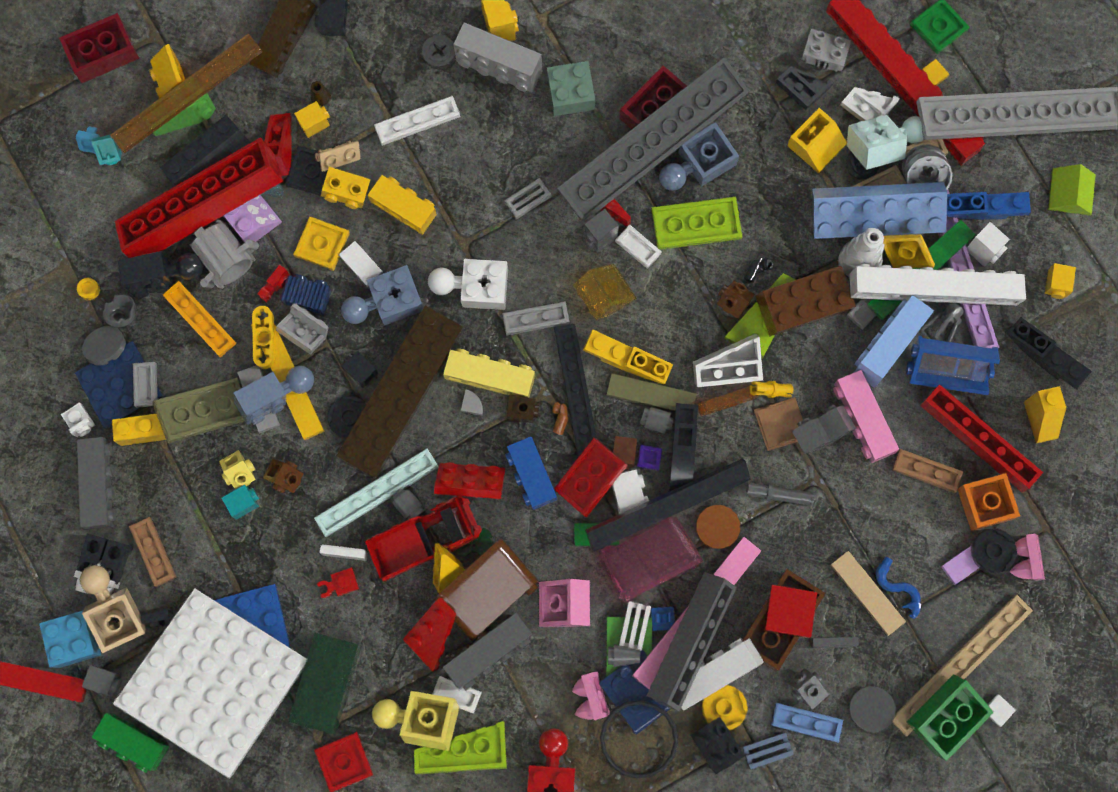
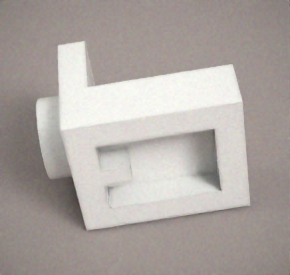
[61,402,95,437]

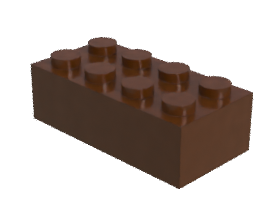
[755,266,856,337]
[742,569,826,672]

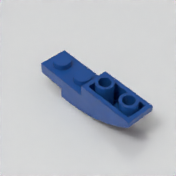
[947,192,1031,220]

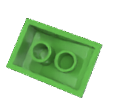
[142,76,216,136]

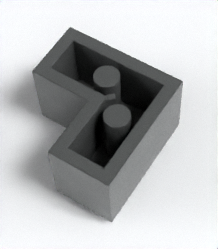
[792,405,857,454]

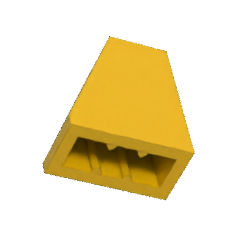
[1024,386,1066,444]

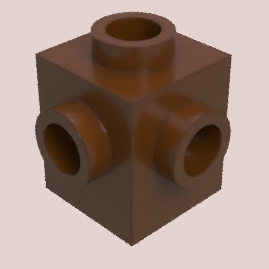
[717,281,755,318]
[263,459,304,494]

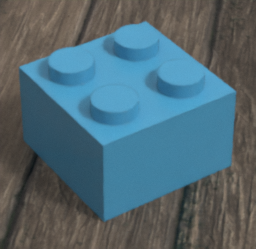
[39,611,101,669]

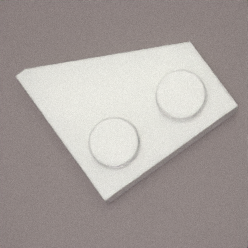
[840,87,900,121]

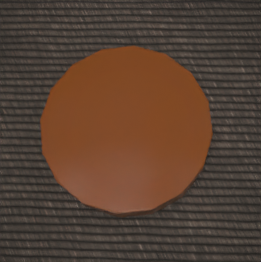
[696,505,740,549]

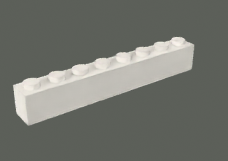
[850,264,1026,306]

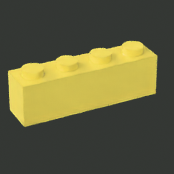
[443,349,535,398]

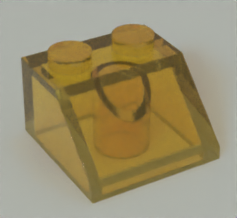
[573,264,637,320]

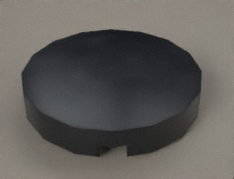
[327,396,366,439]
[971,529,1017,573]

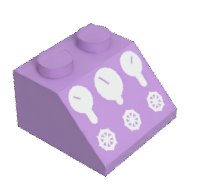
[223,195,282,243]

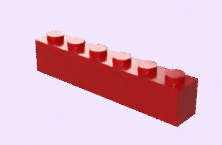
[920,384,1043,493]

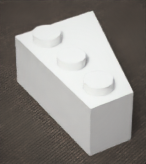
[693,334,763,387]

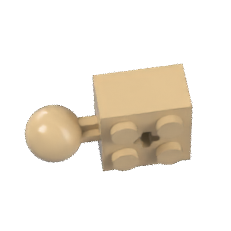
[80,565,147,653]

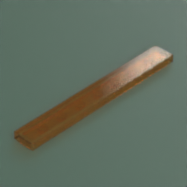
[110,34,262,154]

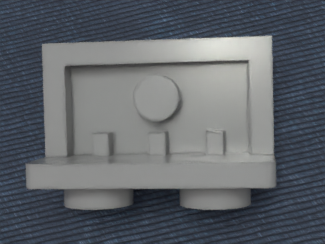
[276,303,328,355]

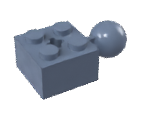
[659,122,739,191]
[341,265,423,326]
[233,366,314,425]

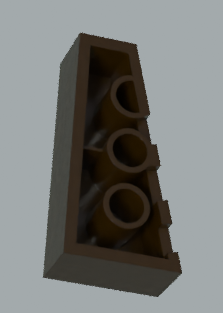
[249,0,318,78]

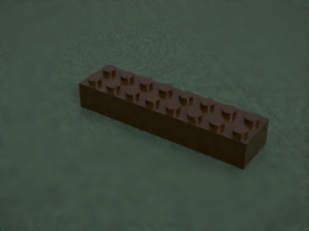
[336,305,463,480]

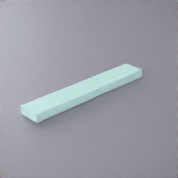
[314,449,439,537]

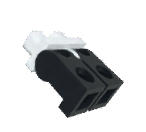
[74,533,134,595]

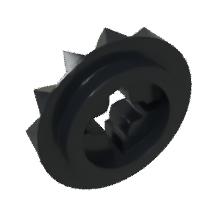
[846,152,880,180]

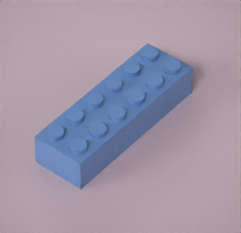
[812,182,947,239]

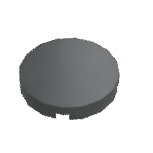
[82,326,126,365]
[850,686,896,733]

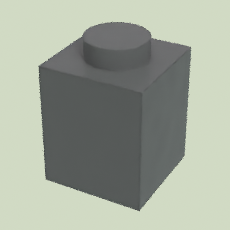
[82,665,122,696]

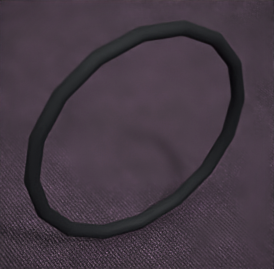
[600,700,678,779]

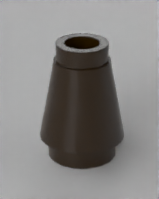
[310,81,331,106]

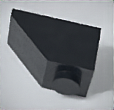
[315,0,348,36]

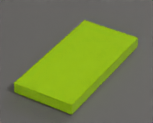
[651,197,742,250]

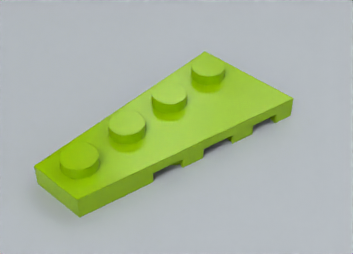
[724,273,796,359]
[414,721,507,774]

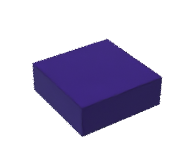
[637,445,662,471]

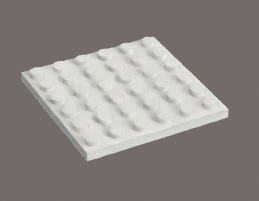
[113,589,308,779]

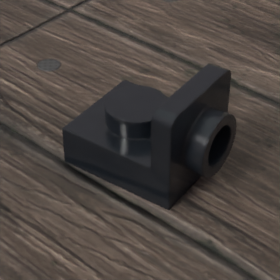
[141,609,176,628]

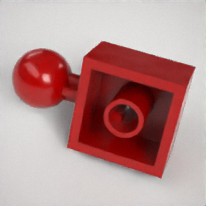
[527,728,575,792]

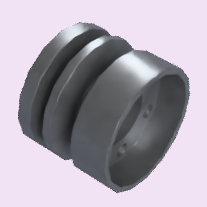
[902,144,953,190]

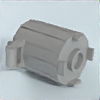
[189,220,259,289]

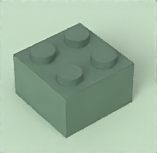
[547,61,595,116]

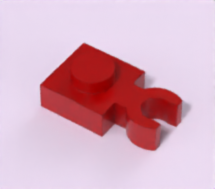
[258,265,290,302]
[317,567,359,598]

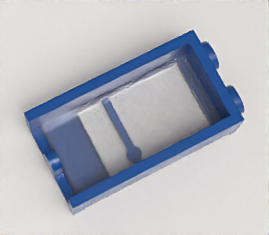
[906,336,1000,395]

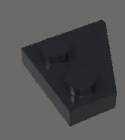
[775,67,834,110]

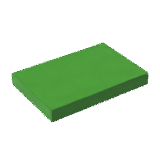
[606,617,652,679]

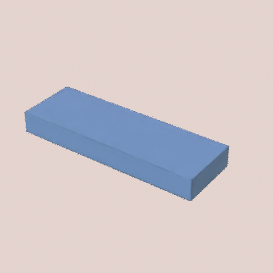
[771,703,843,742]

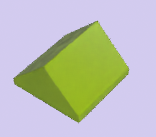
[1048,164,1095,216]

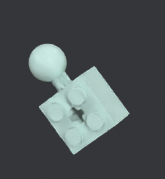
[847,115,924,170]

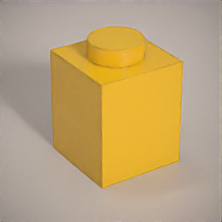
[294,101,330,138]
[1045,263,1076,299]

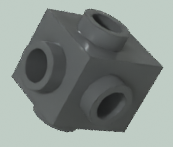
[788,668,829,710]

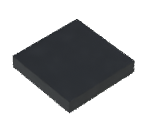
[285,146,336,196]

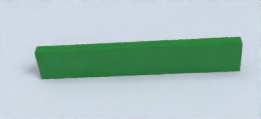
[867,220,976,320]

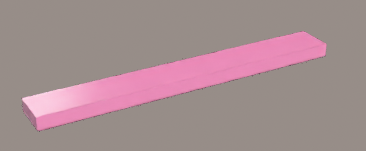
[632,537,761,690]

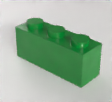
[92,713,170,773]

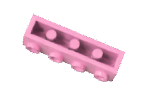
[833,370,899,463]

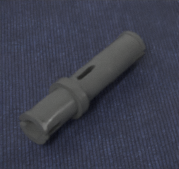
[746,482,815,506]

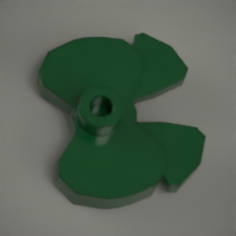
[458,528,493,557]

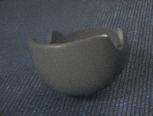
[102,294,136,328]

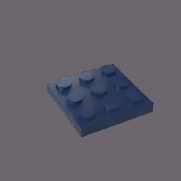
[75,341,164,429]

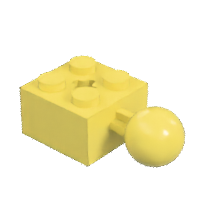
[372,691,459,751]

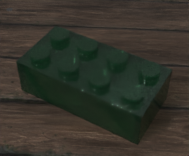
[288,632,362,734]

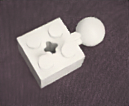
[428,259,508,310]

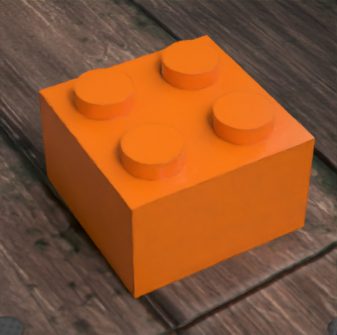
[957,473,1020,531]

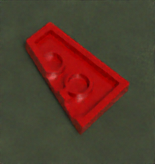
[403,597,456,672]

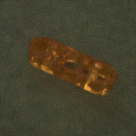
[698,385,760,416]

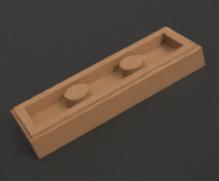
[892,449,963,493]
[129,517,177,587]

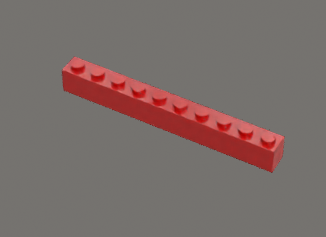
[826,0,986,165]

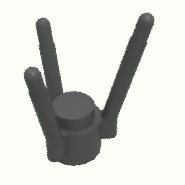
[920,303,964,342]

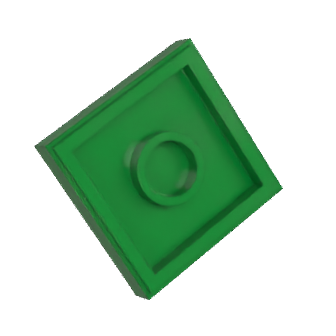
[910,0,970,54]

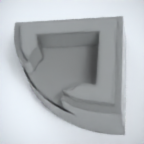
[461,390,483,416]

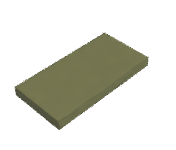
[153,378,244,443]

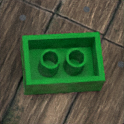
[906,674,994,761]

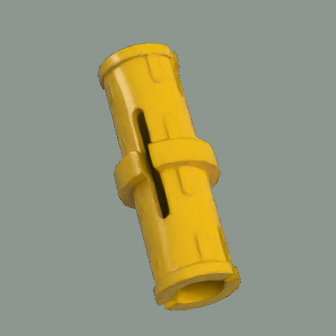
[750,381,794,398]

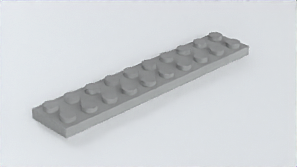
[916,87,1118,140]

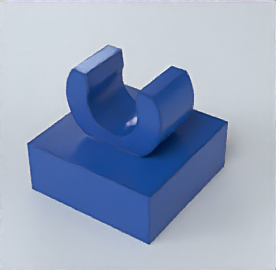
[651,607,675,631]

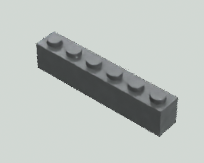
[647,572,737,712]

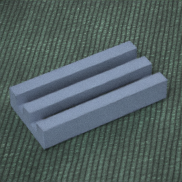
[742,733,794,769]

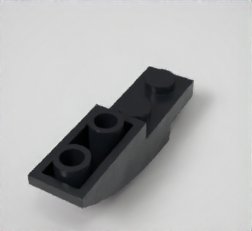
[1007,317,1092,390]
[669,403,698,492]

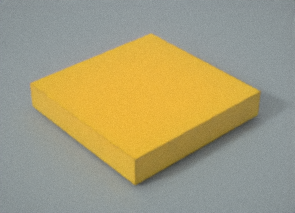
[293,216,350,271]

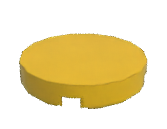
[702,685,748,730]

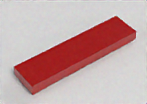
[0,661,87,702]

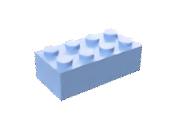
[853,295,934,388]

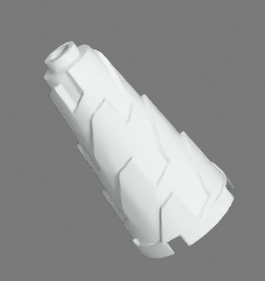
[838,228,884,279]

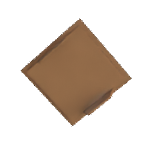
[754,397,803,451]

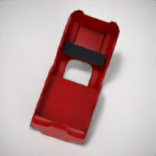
[365,496,482,581]

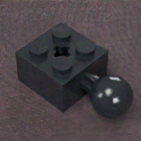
[118,251,204,298]

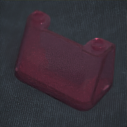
[598,516,704,606]

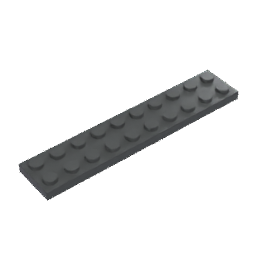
[557,57,750,223]

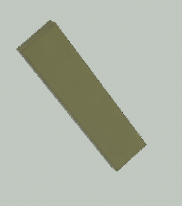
[607,374,696,412]

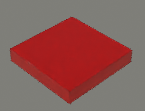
[765,585,817,638]
[314,732,374,792]

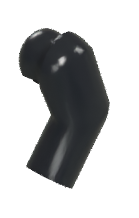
[744,258,774,283]

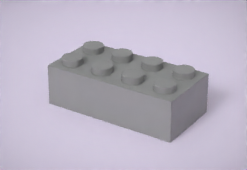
[453,23,542,92]

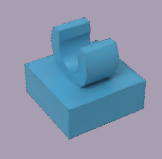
[76,126,99,154]

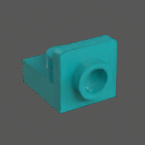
[92,134,122,165]

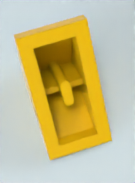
[433,543,465,594]

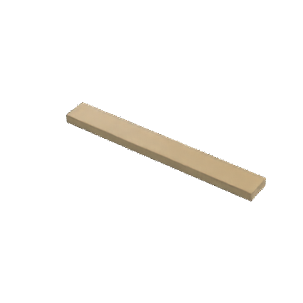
[892,594,1033,736]

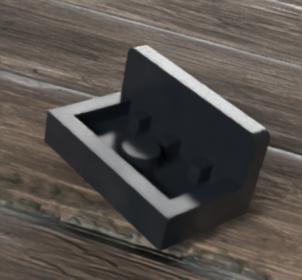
[690,717,744,775]

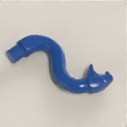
[876,556,921,619]

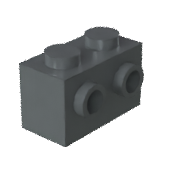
[583,209,618,253]

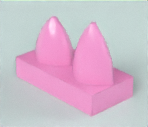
[1010,534,1045,581]
[572,672,610,720]

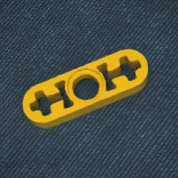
[252,306,275,369]

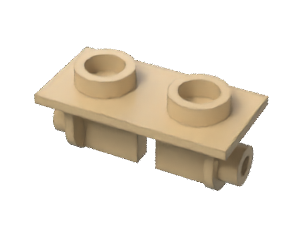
[315,141,361,172]

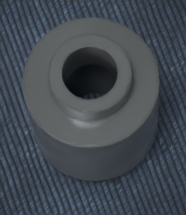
[640,407,674,434]
[392,489,424,519]

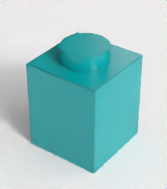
[222,484,259,520]

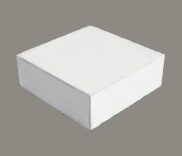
[988,694,1016,727]

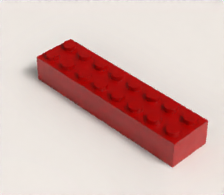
[115,137,283,258]

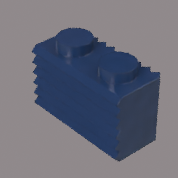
[280,274,332,315]

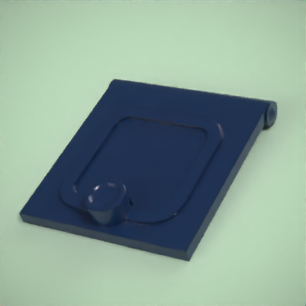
[599,650,671,735]

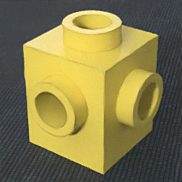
[219,450,256,490]

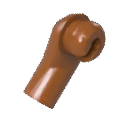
[552,402,568,435]

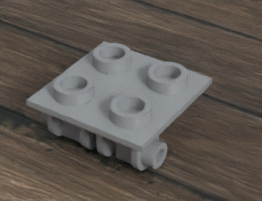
[802,29,851,72]

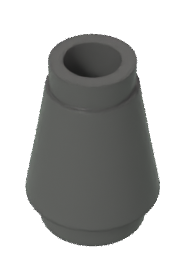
[608,644,640,667]

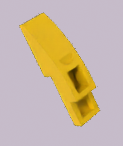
[583,330,673,384]

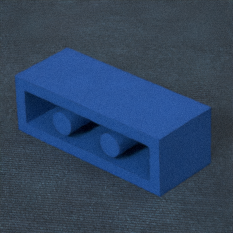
[505,437,557,510]

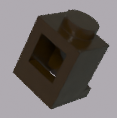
[507,395,540,423]

